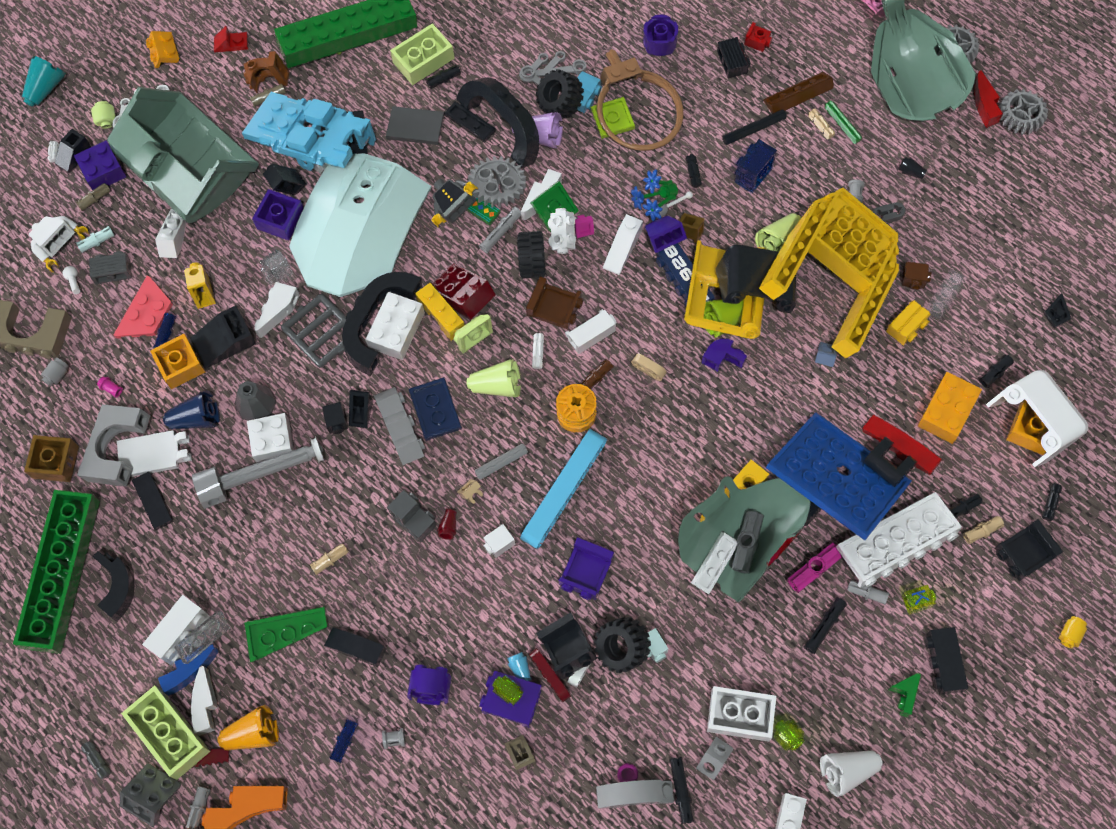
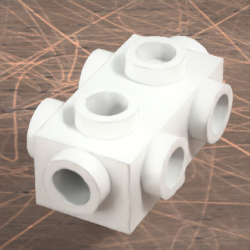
[548,208,577,254]

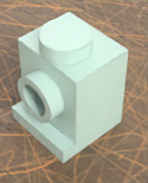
[647,628,668,663]

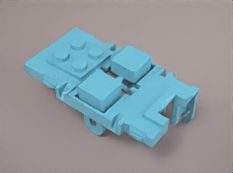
[242,92,376,171]

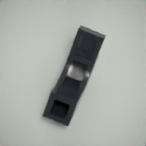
[92,551,135,622]

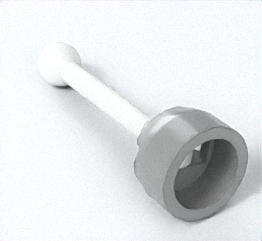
[657,191,693,217]

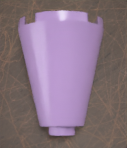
[512,112,563,149]

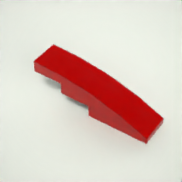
[862,415,942,475]

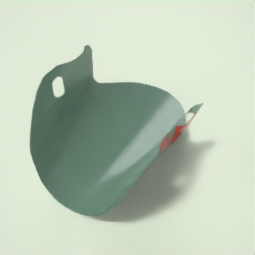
[678,476,810,603]

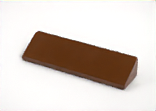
[763,72,834,113]

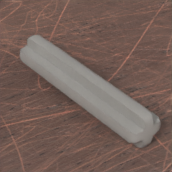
[475,444,528,480]

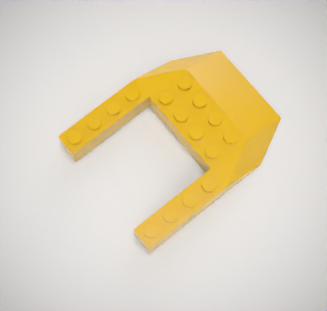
[759,188,899,358]

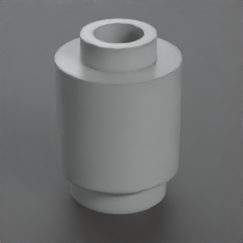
[41,358,69,386]

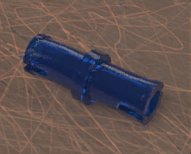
[153,313,176,348]
[329,719,359,763]

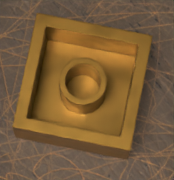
[24,435,79,482]

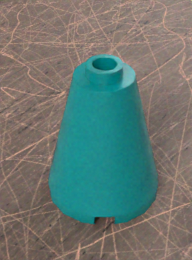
[22,56,66,107]

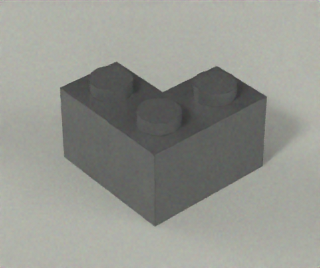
[387,490,437,543]

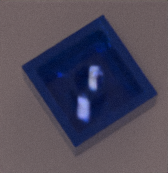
[735,139,777,193]

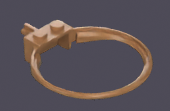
[597,49,683,151]

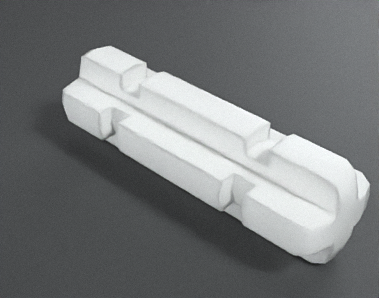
[532,333,544,369]

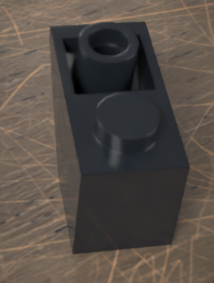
[55,129,91,173]

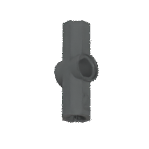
[732,511,764,574]

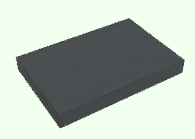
[386,106,444,145]

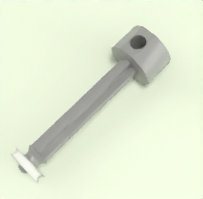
[192,436,325,509]

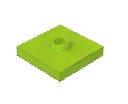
[591,97,635,139]

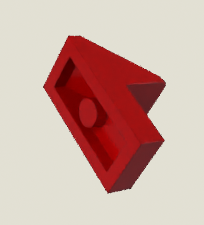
[214,26,248,53]

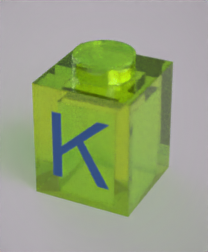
[901,585,936,615]

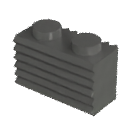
[89,251,132,285]

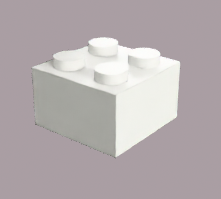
[247,413,294,463]

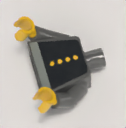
[432,179,478,227]

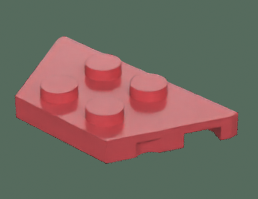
[113,276,173,339]

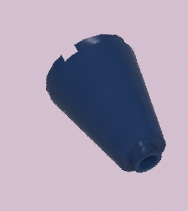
[163,390,220,429]

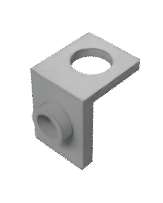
[696,737,734,780]

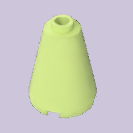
[755,213,801,252]
[467,359,521,397]

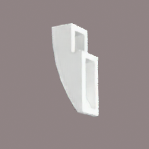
[521,169,562,220]
[191,666,218,736]

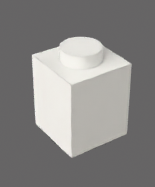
[483,524,515,558]

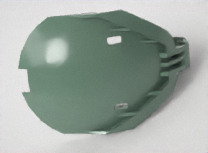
[871,0,976,121]

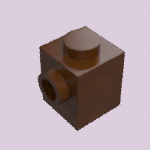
[902,261,931,290]

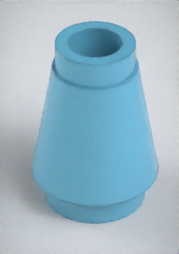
[507,652,532,681]

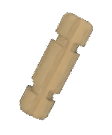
[808,109,835,139]

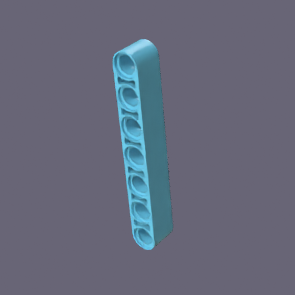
[520,429,607,549]

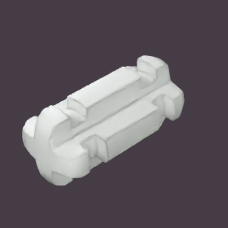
[48,141,59,163]

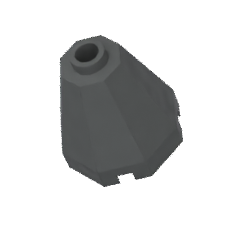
[234,381,277,421]

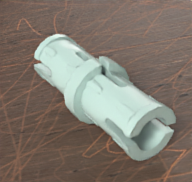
[76,226,115,253]

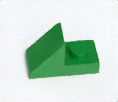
[888,673,921,718]

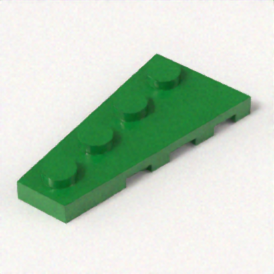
[244,607,328,663]

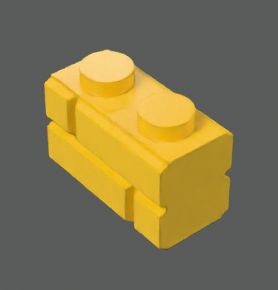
[886,300,930,345]

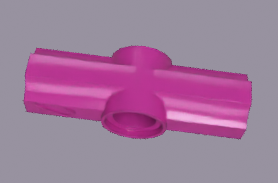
[787,542,843,593]

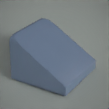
[815,342,837,367]

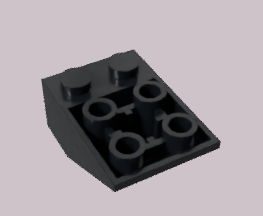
[190,305,256,369]

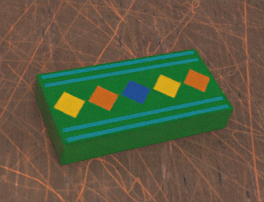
[466,193,501,226]

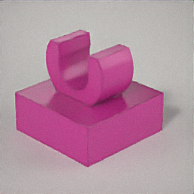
[574,214,594,238]

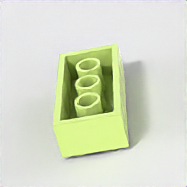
[121,685,210,780]

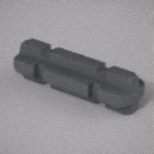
[81,741,111,779]

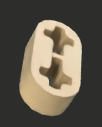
[631,354,667,381]

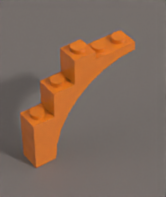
[202,786,288,829]

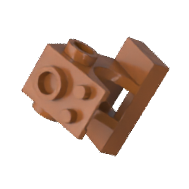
[243,51,290,93]

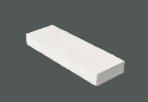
[691,532,738,594]

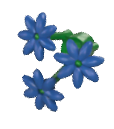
[631,169,678,221]

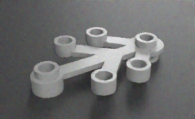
[519,51,586,91]

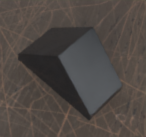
[349,390,373,428]

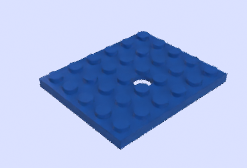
[766,412,912,540]

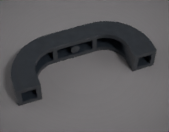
[456,77,539,168]
[342,272,422,376]

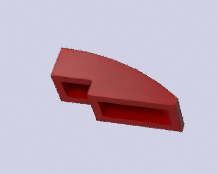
[974,70,1003,128]

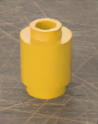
[1059,616,1087,649]

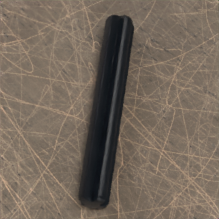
[722,109,787,145]

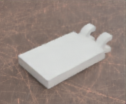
[117,430,192,477]

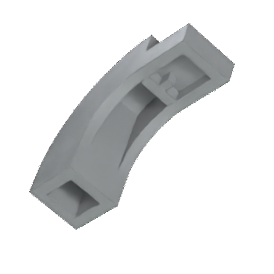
[596,780,674,809]

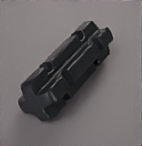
[686,154,702,188]
[1042,483,1062,521]

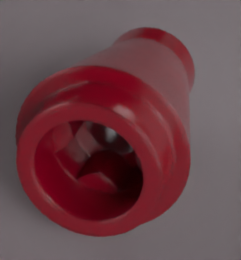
[437,509,457,540]

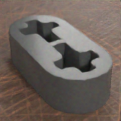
[872,202,905,224]

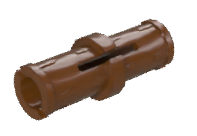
[580,359,614,389]

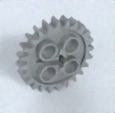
[468,156,526,208]

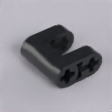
[863,437,918,487]

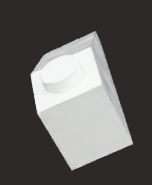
[603,214,643,275]

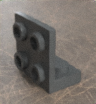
[119,763,181,827]

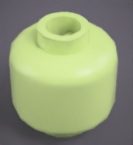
[91,101,116,129]

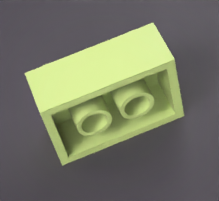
[390,23,455,85]

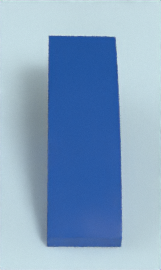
[158,644,219,696]

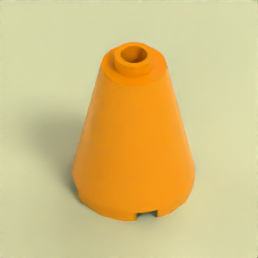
[217,705,279,750]

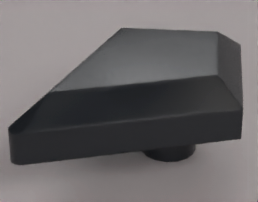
[1044,293,1071,328]

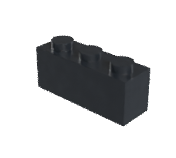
[925,627,969,695]

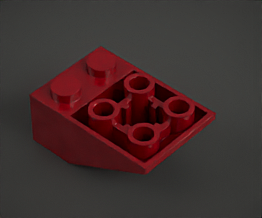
[432,263,496,320]

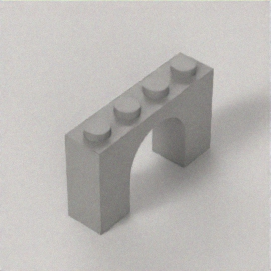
[77,404,150,487]

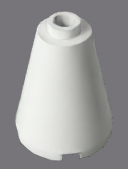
[820,751,882,797]

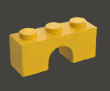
[415,283,465,341]

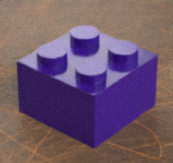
[74,140,126,190]
[252,189,304,241]

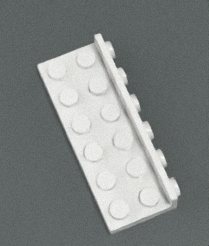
[836,492,962,588]

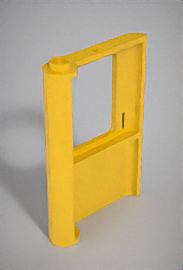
[685,240,765,339]

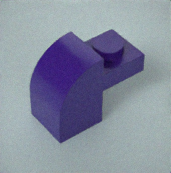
[702,338,747,372]

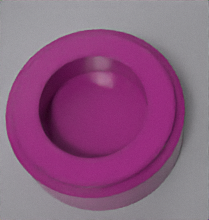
[617,764,638,782]

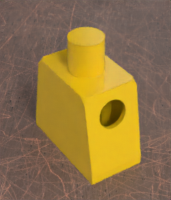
[184,262,216,309]

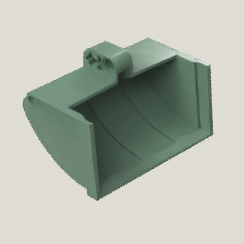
[107,87,259,223]

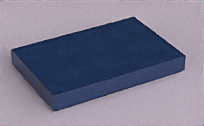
[408,377,462,441]

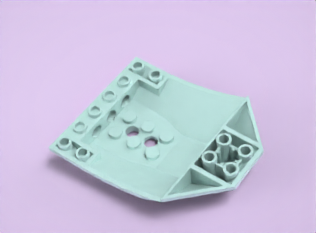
[289,153,431,297]

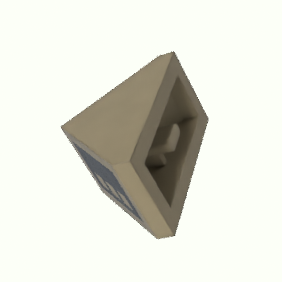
[504,735,537,773]

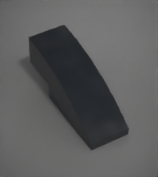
[324,627,386,668]

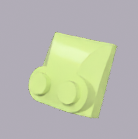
[454,314,493,353]

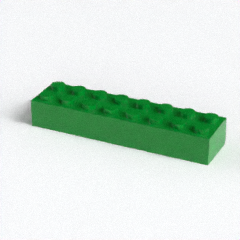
[274,0,417,68]
[13,490,100,654]

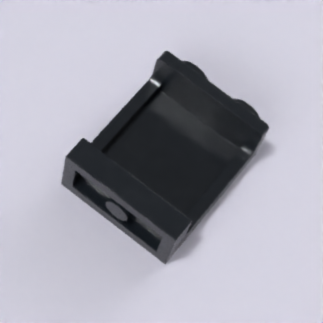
[995,519,1063,581]
[536,612,597,680]

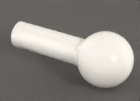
[63,266,80,294]

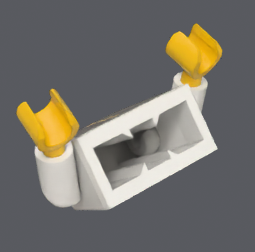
[29,216,89,272]

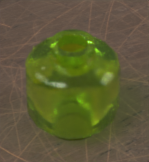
[773,719,805,751]

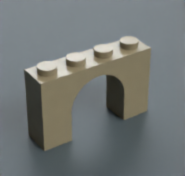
[0,300,72,359]

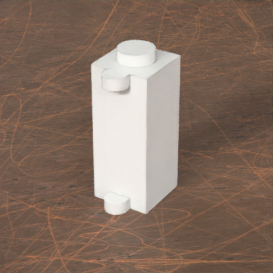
[565,309,617,354]

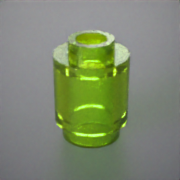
[492,675,524,705]

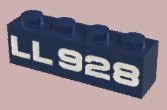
[656,243,715,306]

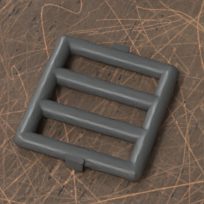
[281,293,346,368]

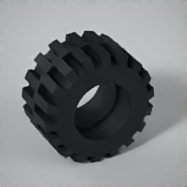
[536,69,584,118]
[517,231,546,279]
[594,617,651,673]

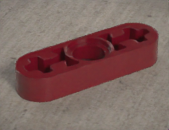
[528,648,571,703]

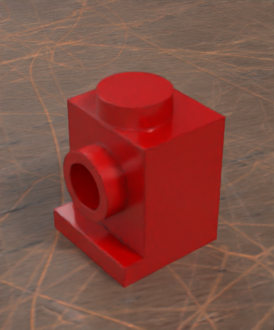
[744,22,773,52]

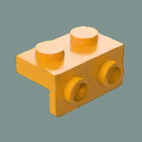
[146,31,179,68]

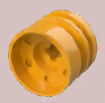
[556,384,596,432]

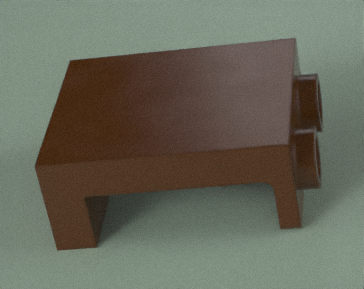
[526,277,584,330]

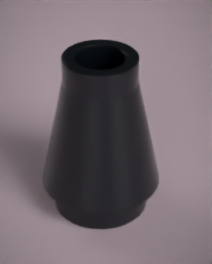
[898,157,927,179]

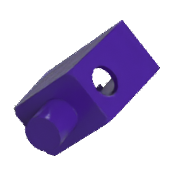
[645,216,687,253]

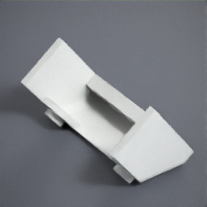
[986,370,1088,467]

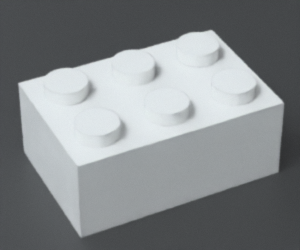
[365,292,425,360]
[142,595,211,666]
[707,686,776,742]

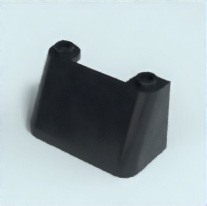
[715,245,797,313]

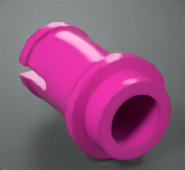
[97,376,123,398]

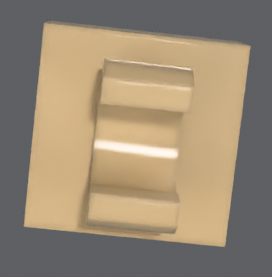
[457,479,483,504]

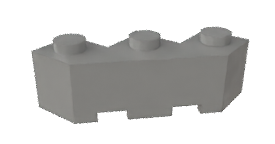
[374,387,425,465]

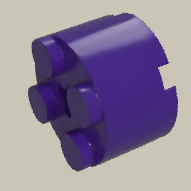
[643,14,678,56]
[407,665,452,705]

